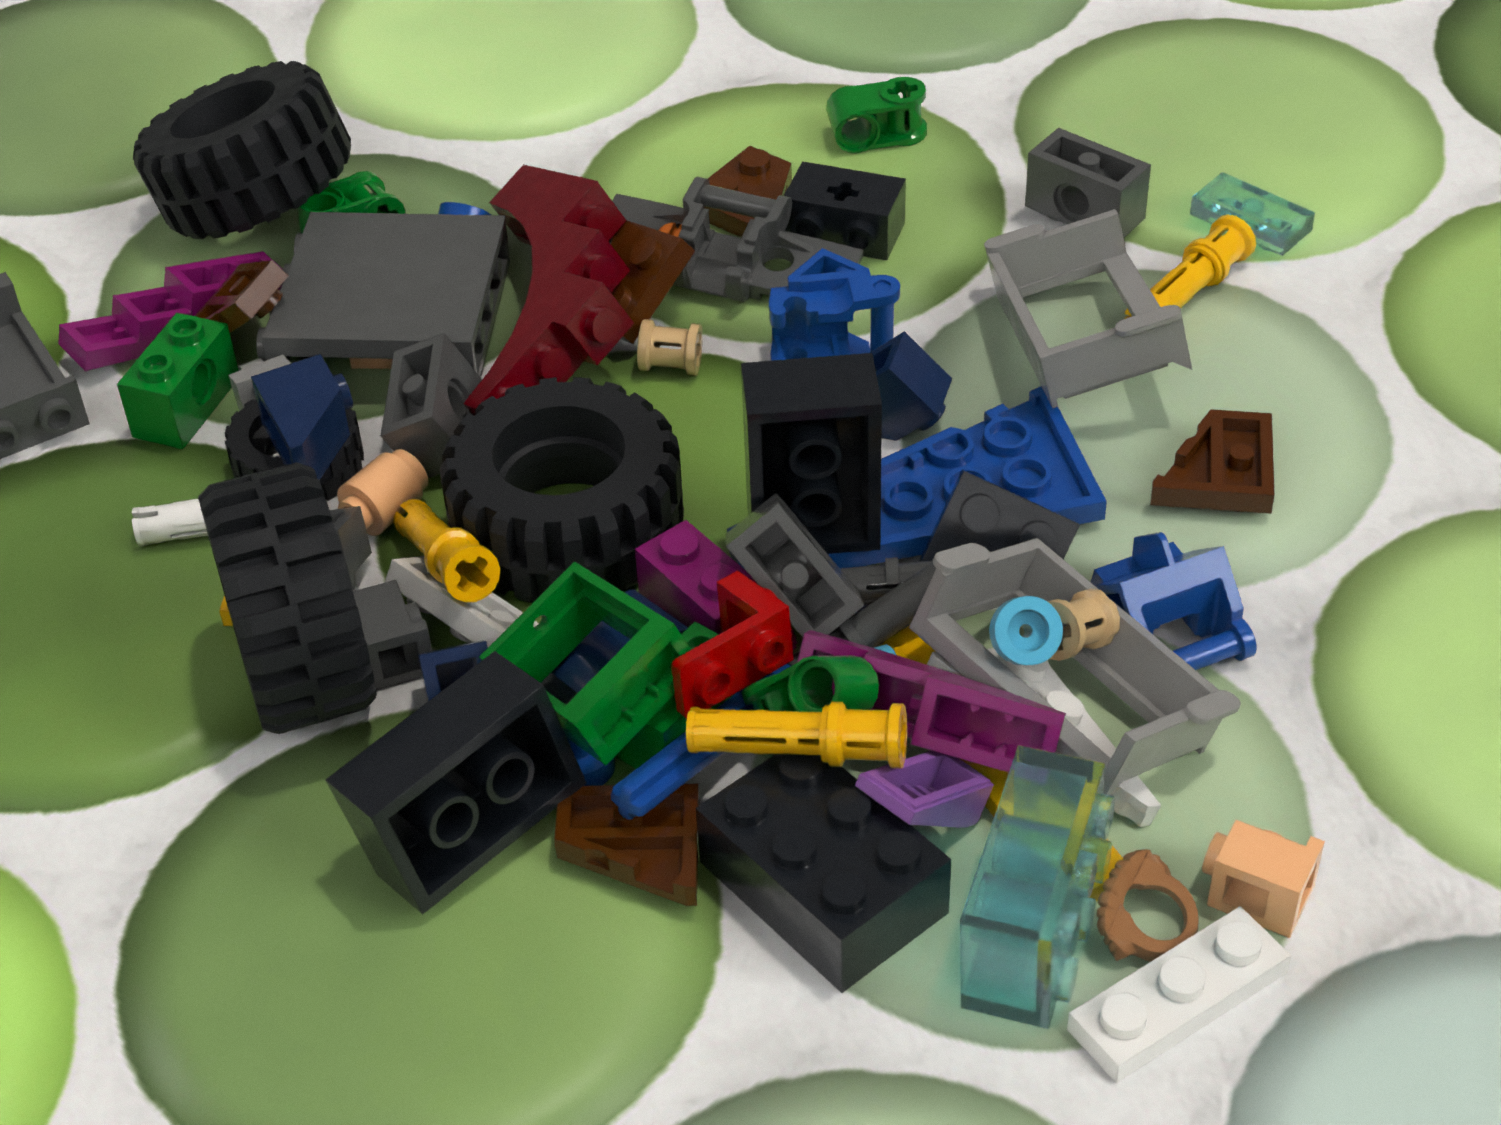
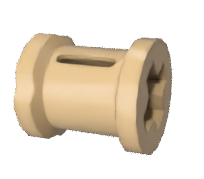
[637,319,703,376]
[1048,588,1120,661]

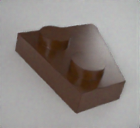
[195,260,289,333]

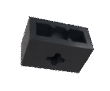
[784,161,906,260]

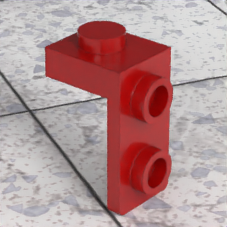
[671,570,794,719]

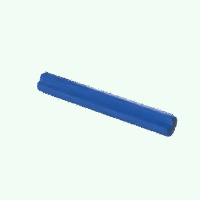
[611,663,791,820]

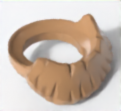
[1096,849,1199,962]

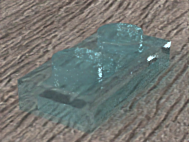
[1190,172,1315,256]

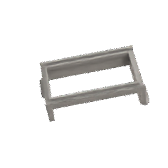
[984,209,1193,408]
[909,538,1241,801]

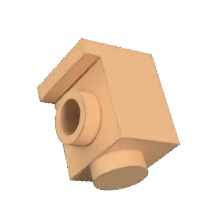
[1202,820,1325,938]

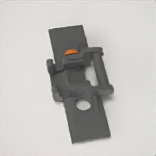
[609,176,863,302]

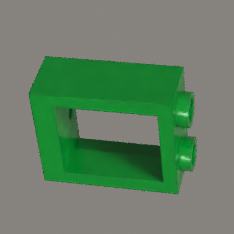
[479,561,691,766]

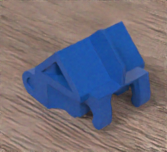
[769,248,900,361]
[1091,532,1257,670]

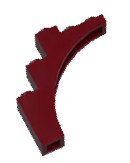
[463,164,634,416]

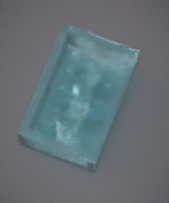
[960,745,1115,1029]

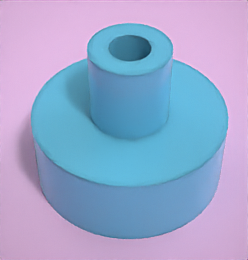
[989,596,1063,665]

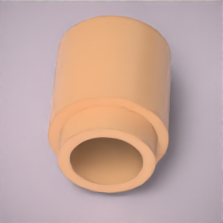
[337,449,428,536]

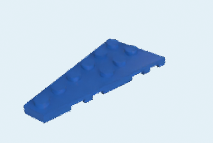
[727,386,1107,569]

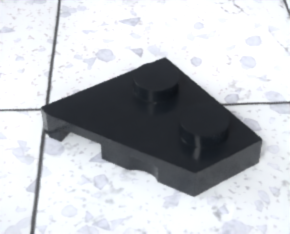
[919,469,1080,562]

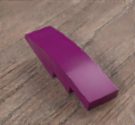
[58,251,283,371]
[797,630,1066,783]

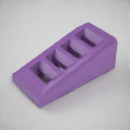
[855,750,994,828]

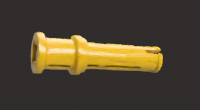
[1124,214,1256,319]
[393,499,500,602]
[686,702,907,769]

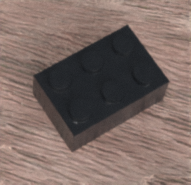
[741,353,882,554]
[325,651,587,915]
[696,754,951,993]

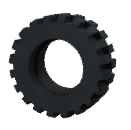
[133,61,351,239]
[440,377,684,603]
[198,462,377,734]

